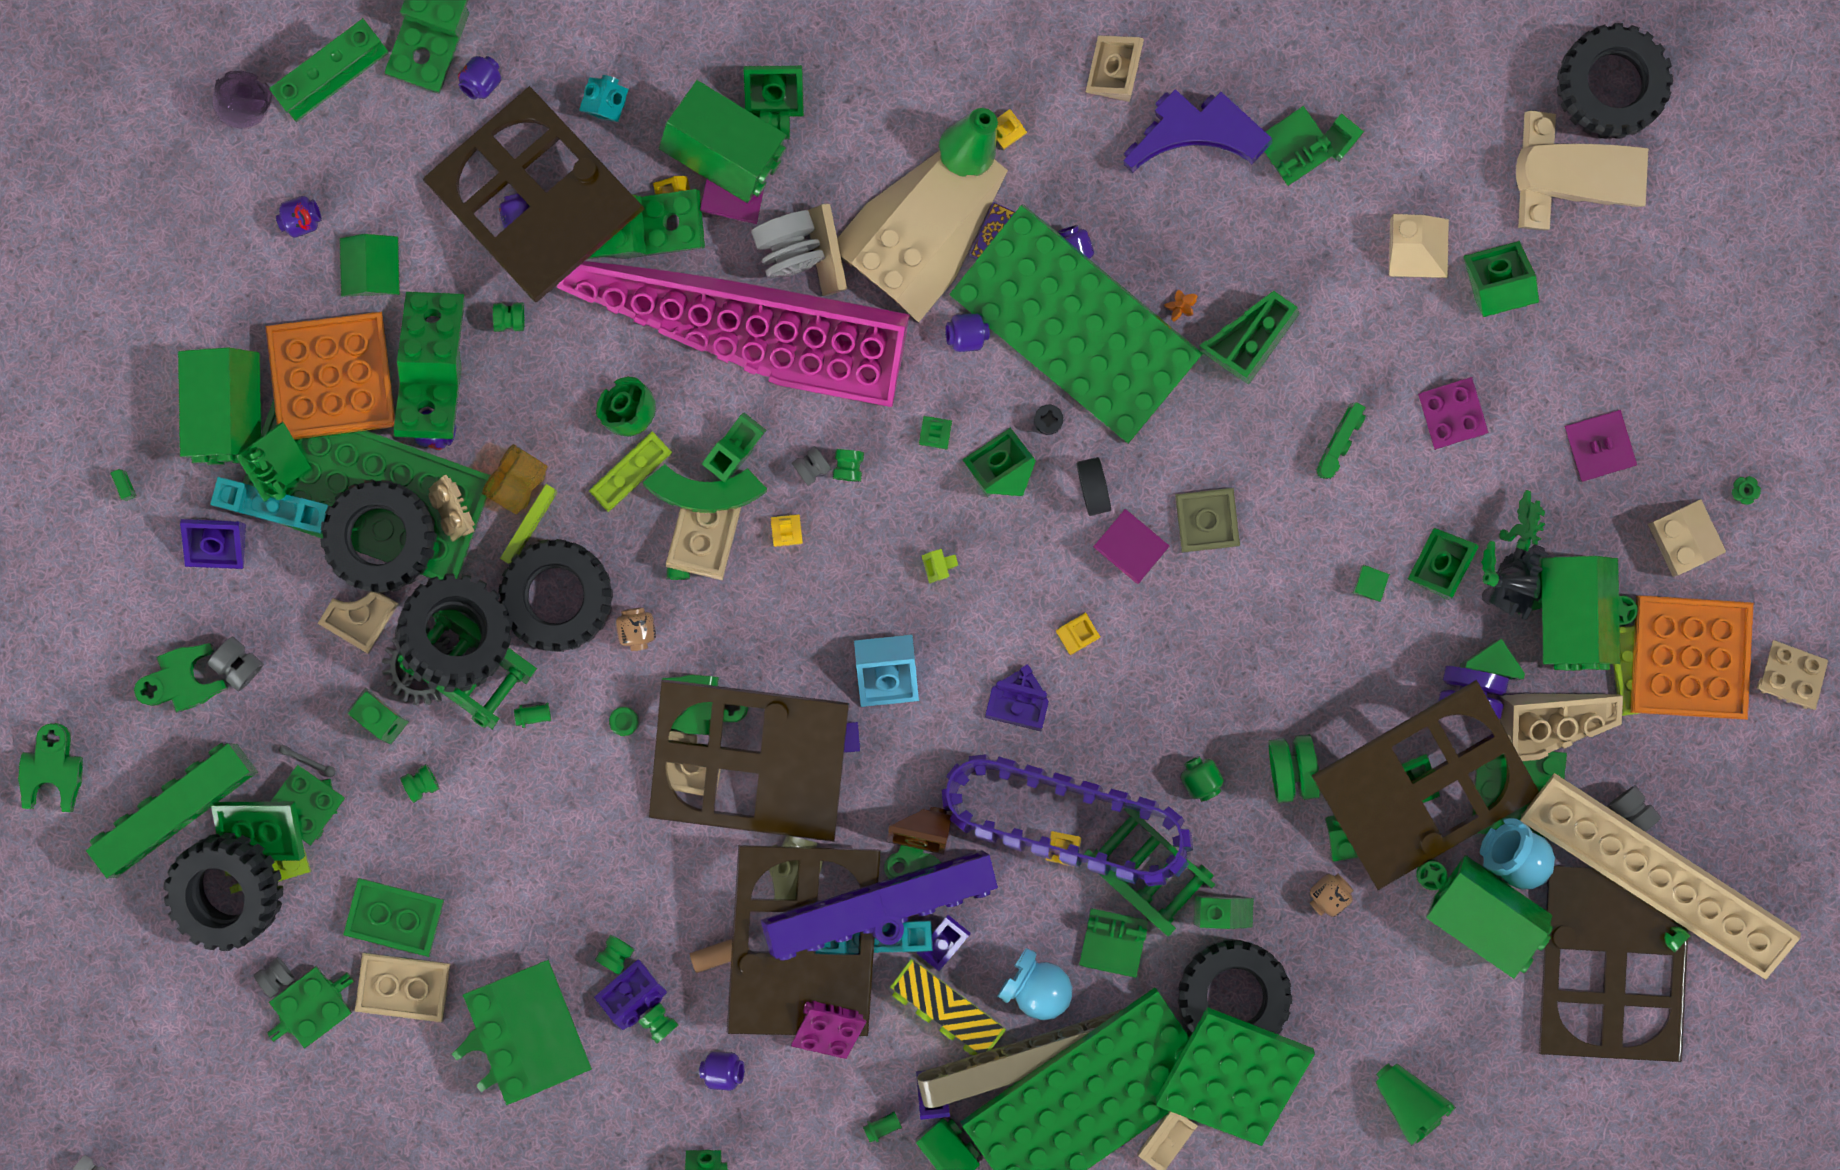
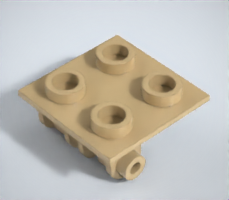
[429,475,475,542]
[1757,640,1828,710]

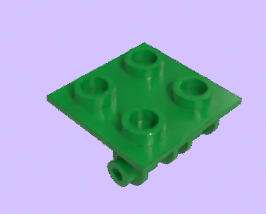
[1265,106,1336,186]
[236,421,311,502]
[271,764,345,846]
[1079,908,1149,978]

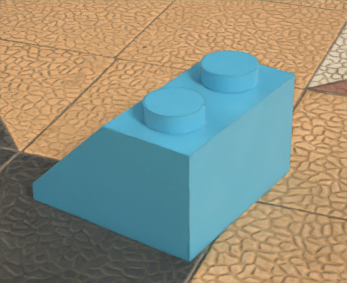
[854,635,919,707]

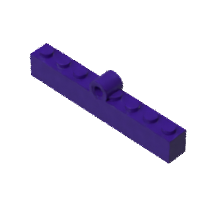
[761,850,998,960]

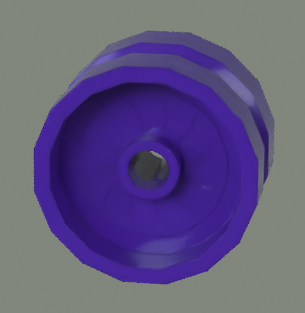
[1438,666,1509,719]

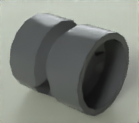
[208,636,264,692]
[1606,785,1661,832]

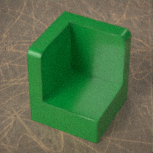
[1325,113,1364,162]

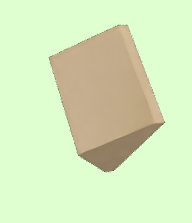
[1086,36,1144,102]

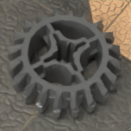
[382,627,455,706]

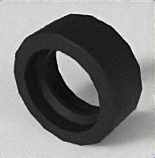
[1077,457,1111,516]

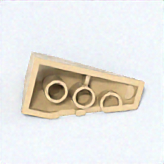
[1499,694,1623,761]

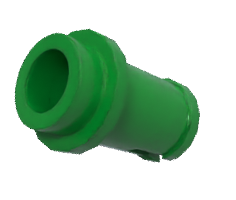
[514,703,551,728]
[863,1111,902,1143]

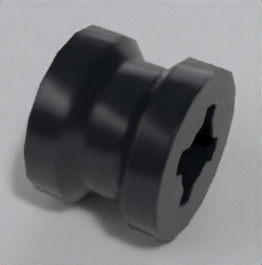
[1034,404,1064,435]

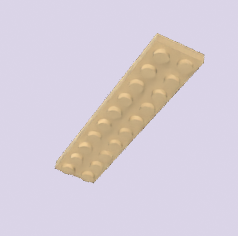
[1520,773,1801,980]

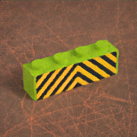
[890,958,1006,1056]

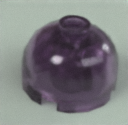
[212,70,272,129]

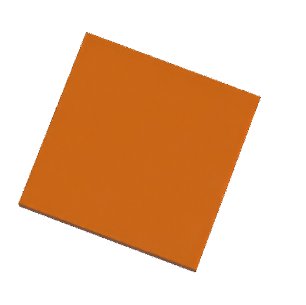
[265,312,395,439]
[1630,595,1754,720]

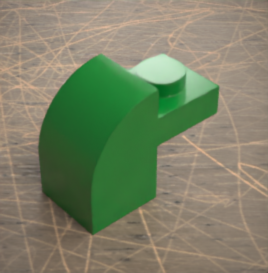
[702,412,767,482]

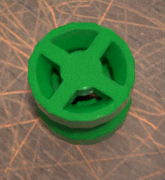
[1619,596,1637,626]
[1416,860,1448,890]

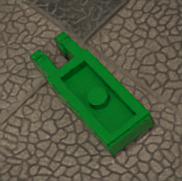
[1315,402,1366,479]

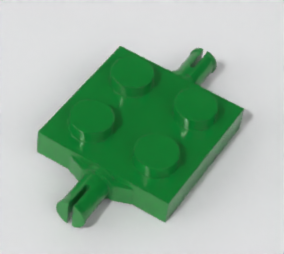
[267,966,355,1049]

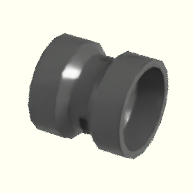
[791,446,832,486]
[254,957,295,998]

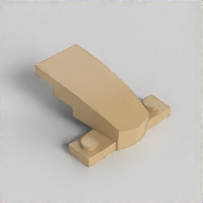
[1516,111,1648,231]

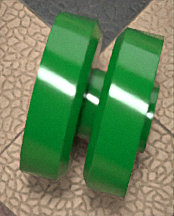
[1268,734,1320,804]

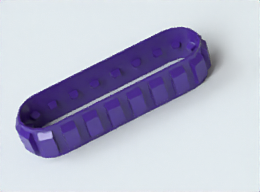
[941,754,1193,886]

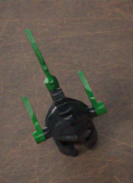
[1481,490,1549,620]

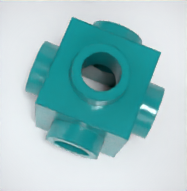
[579,75,629,122]

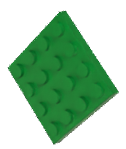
[1155,1007,1315,1146]

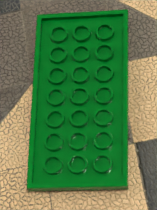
[949,204,1203,444]
[243,399,495,580]
[960,987,1190,1170]

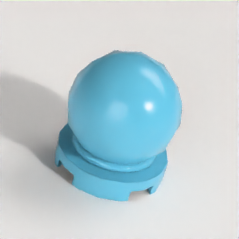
[1480,818,1555,890]
[997,948,1073,1020]

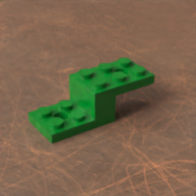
[384,0,470,94]
[588,189,705,259]
[394,292,465,439]

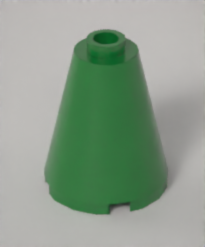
[938,108,998,177]
[1376,1063,1456,1146]

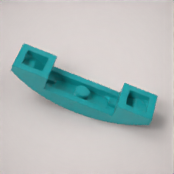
[210,477,330,534]
[816,921,933,953]

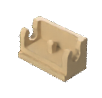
[1137,1111,1198,1170]

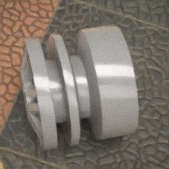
[751,210,825,279]

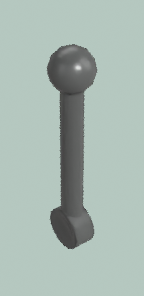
[279,745,336,777]

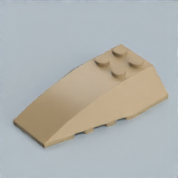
[837,151,1008,323]

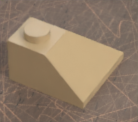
[1389,214,1449,278]

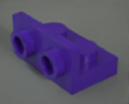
[594,959,667,1030]

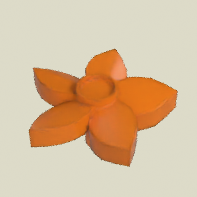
[1164,289,1198,322]

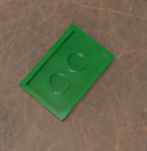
[211,801,305,861]
[343,878,444,957]

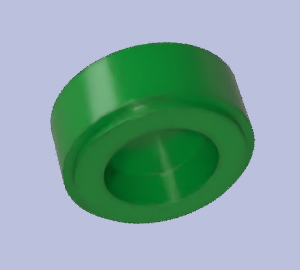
[609,707,639,736]

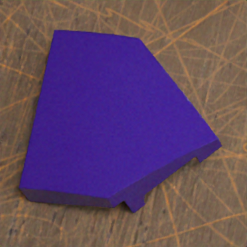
[985,664,1049,732]

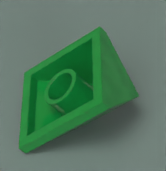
[962,427,1036,497]

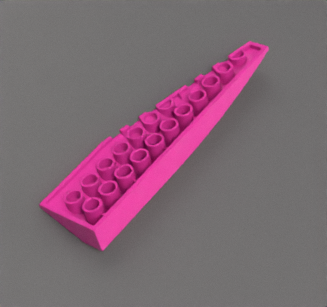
[557,261,910,407]

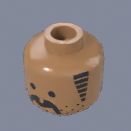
[616,607,656,651]
[1310,874,1354,917]

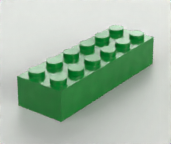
[86,742,258,879]

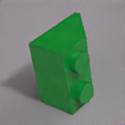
[1463,241,1539,317]
[915,1117,981,1170]

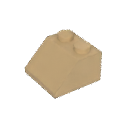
[1648,499,1726,577]

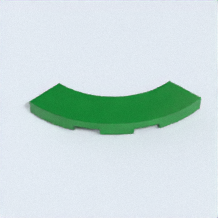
[643,464,767,513]

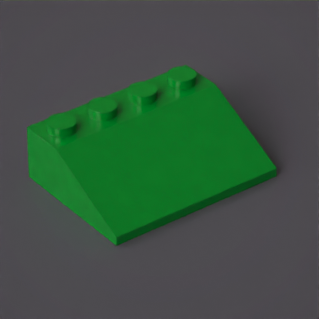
[463,959,592,1106]

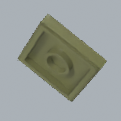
[1175,488,1240,553]

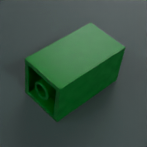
[659,80,786,204]
[178,347,261,465]
[1541,556,1620,671]
[1426,855,1553,979]

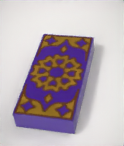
[970,202,1015,259]

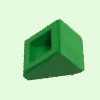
[1353,565,1390,602]

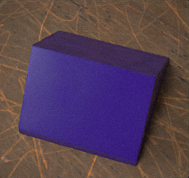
[180,519,246,569]

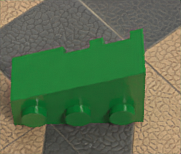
[1199,291,1299,385]

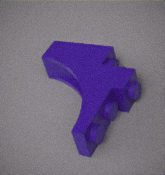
[1123,89,1272,173]

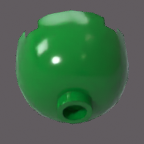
[596,376,656,437]

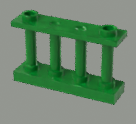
[269,18,389,122]
[397,610,537,730]
[1083,807,1216,937]

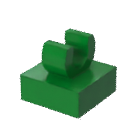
[919,416,952,450]

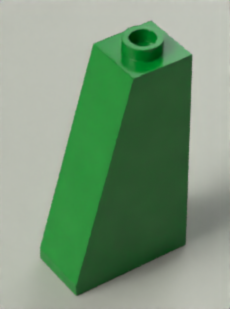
[1194,895,1254,929]

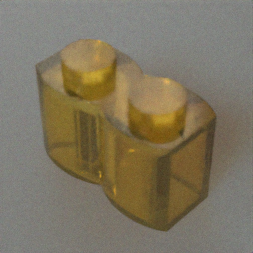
[482,444,548,515]

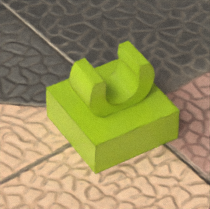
[922,549,959,584]

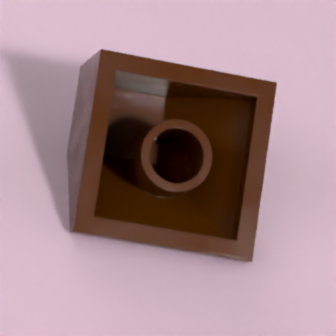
[887,807,951,855]

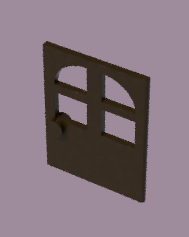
[423,86,644,302]
[649,679,849,842]
[1311,680,1539,890]
[726,845,881,1036]
[1539,866,1689,1062]

